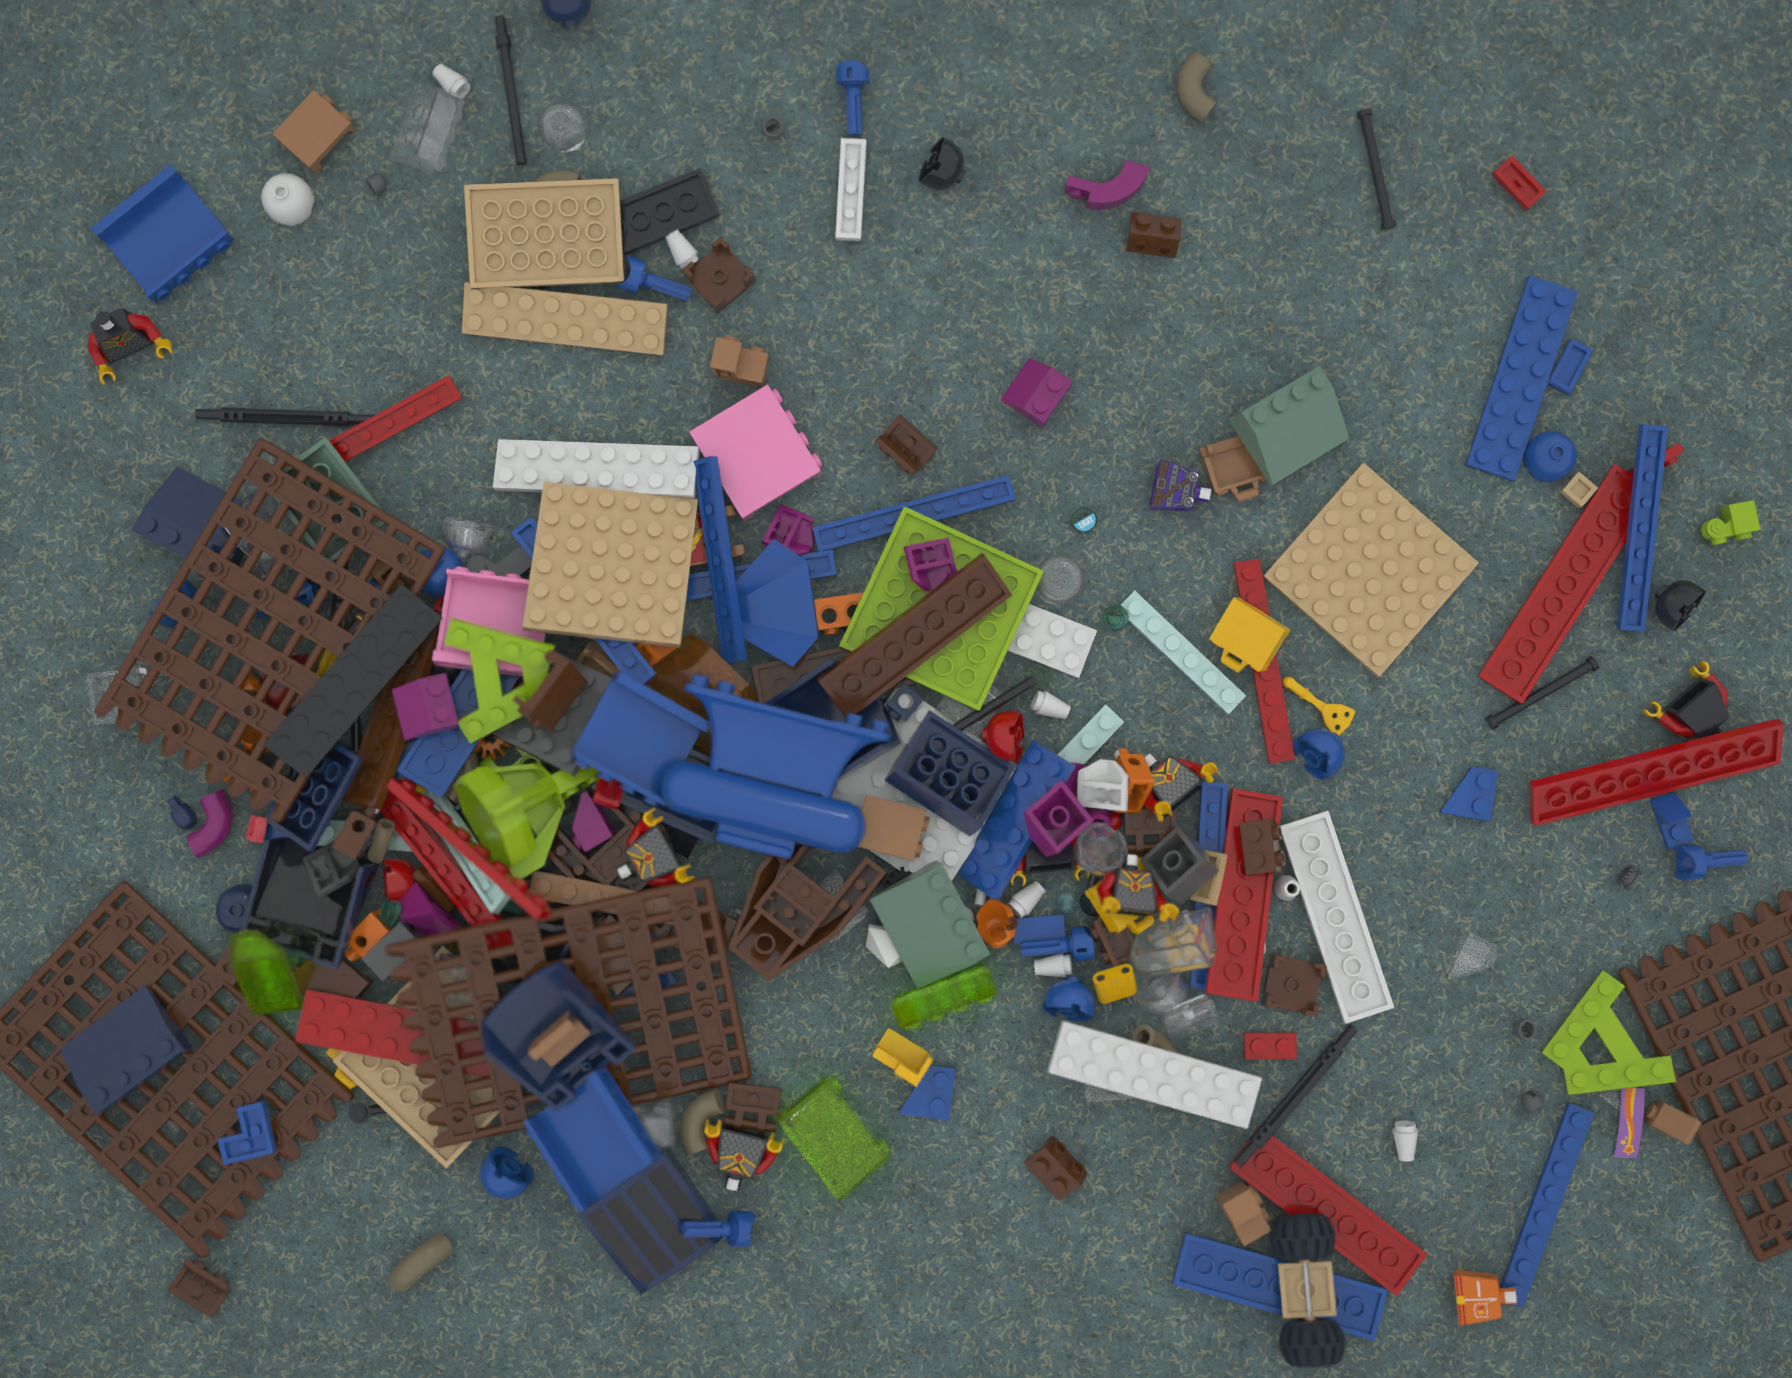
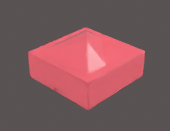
[245,814,268,843]

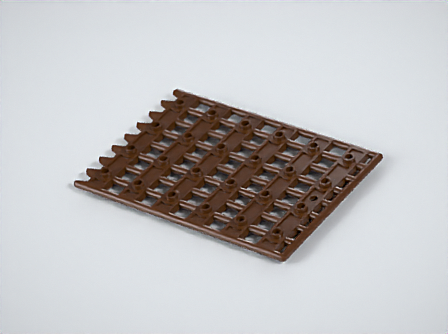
[95,438,445,823]
[385,877,752,1148]
[0,881,354,1258]
[1618,891,1792,1262]

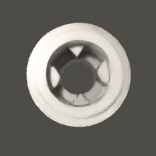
[433,64,470,100]
[665,229,699,269]
[1030,690,1070,720]
[1274,875,1300,901]
[1007,881,1045,918]
[1034,953,1073,978]
[1392,1121,1419,1161]

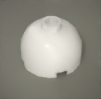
[261,173,315,226]

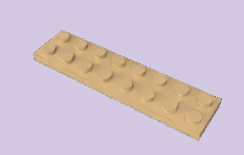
[462,282,668,355]

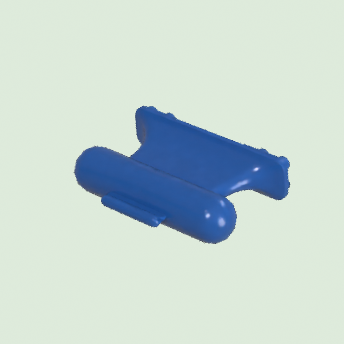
[661,674,891,859]

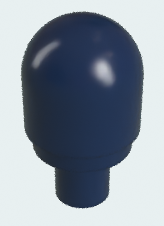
[167,795,197,830]

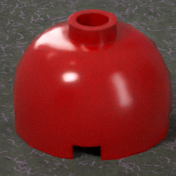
[982,711,1025,762]
[383,858,419,911]

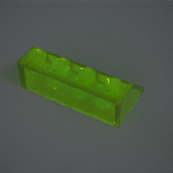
[229,930,304,1016]
[889,963,998,1031]

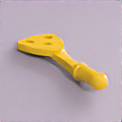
[1283,677,1355,735]

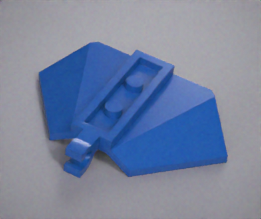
[736,539,819,667]

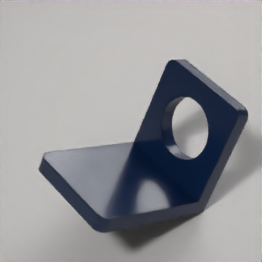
[885,684,923,722]

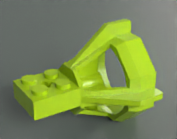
[453,763,599,879]

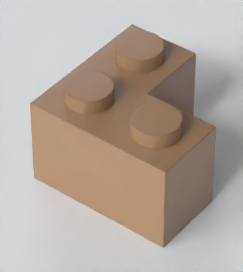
[710,335,770,388]
[1215,1181,1271,1246]

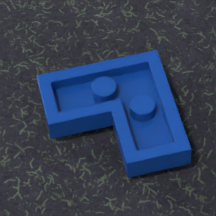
[218,1100,277,1165]

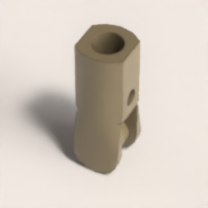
[368,818,396,863]

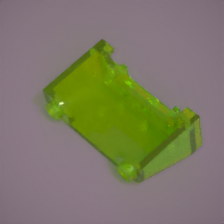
[776,1075,891,1201]

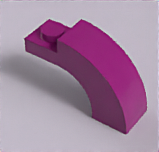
[1064,160,1150,210]

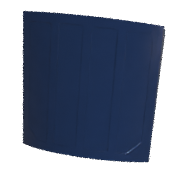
[764,656,901,782]
[481,961,637,1111]

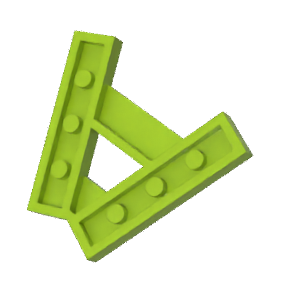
[444,617,555,744]
[1541,971,1676,1095]

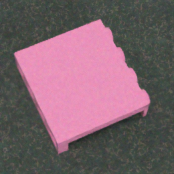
[689,384,823,521]
[432,567,546,677]

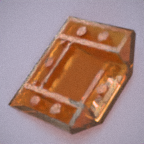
[645,633,759,758]

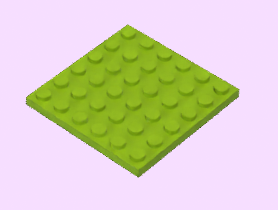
[839,506,1044,711]

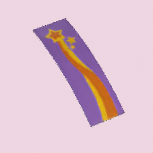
[1614,1088,1645,1158]

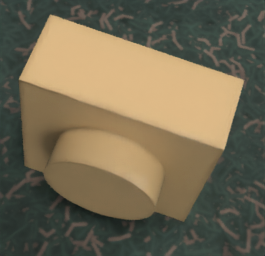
[1560,472,1598,508]

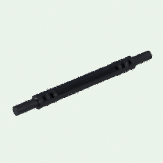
[195,407,375,427]
[1234,1024,1358,1168]

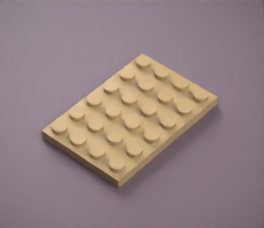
[464,178,625,289]

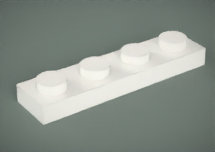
[836,138,866,241]

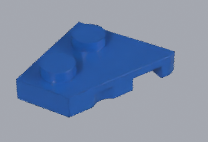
[1439,766,1498,821]
[899,1064,955,1120]

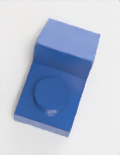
[1649,792,1694,849]

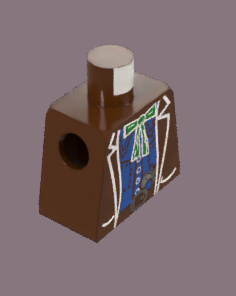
[332,806,380,859]

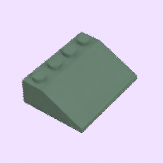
[1230,366,1350,486]
[273,437,386,562]
[869,860,990,989]

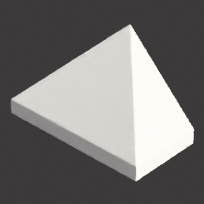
[866,924,902,968]

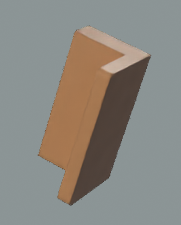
[528,1010,590,1067]

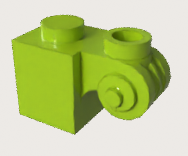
[1700,500,1761,546]

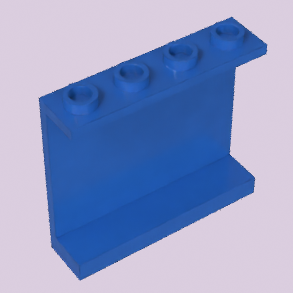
[91,165,234,303]
[569,671,711,807]
[523,1067,663,1212]

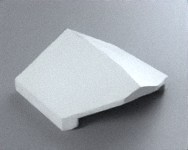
[1077,759,1129,811]

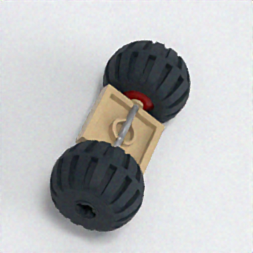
[1269,1213,1346,1368]

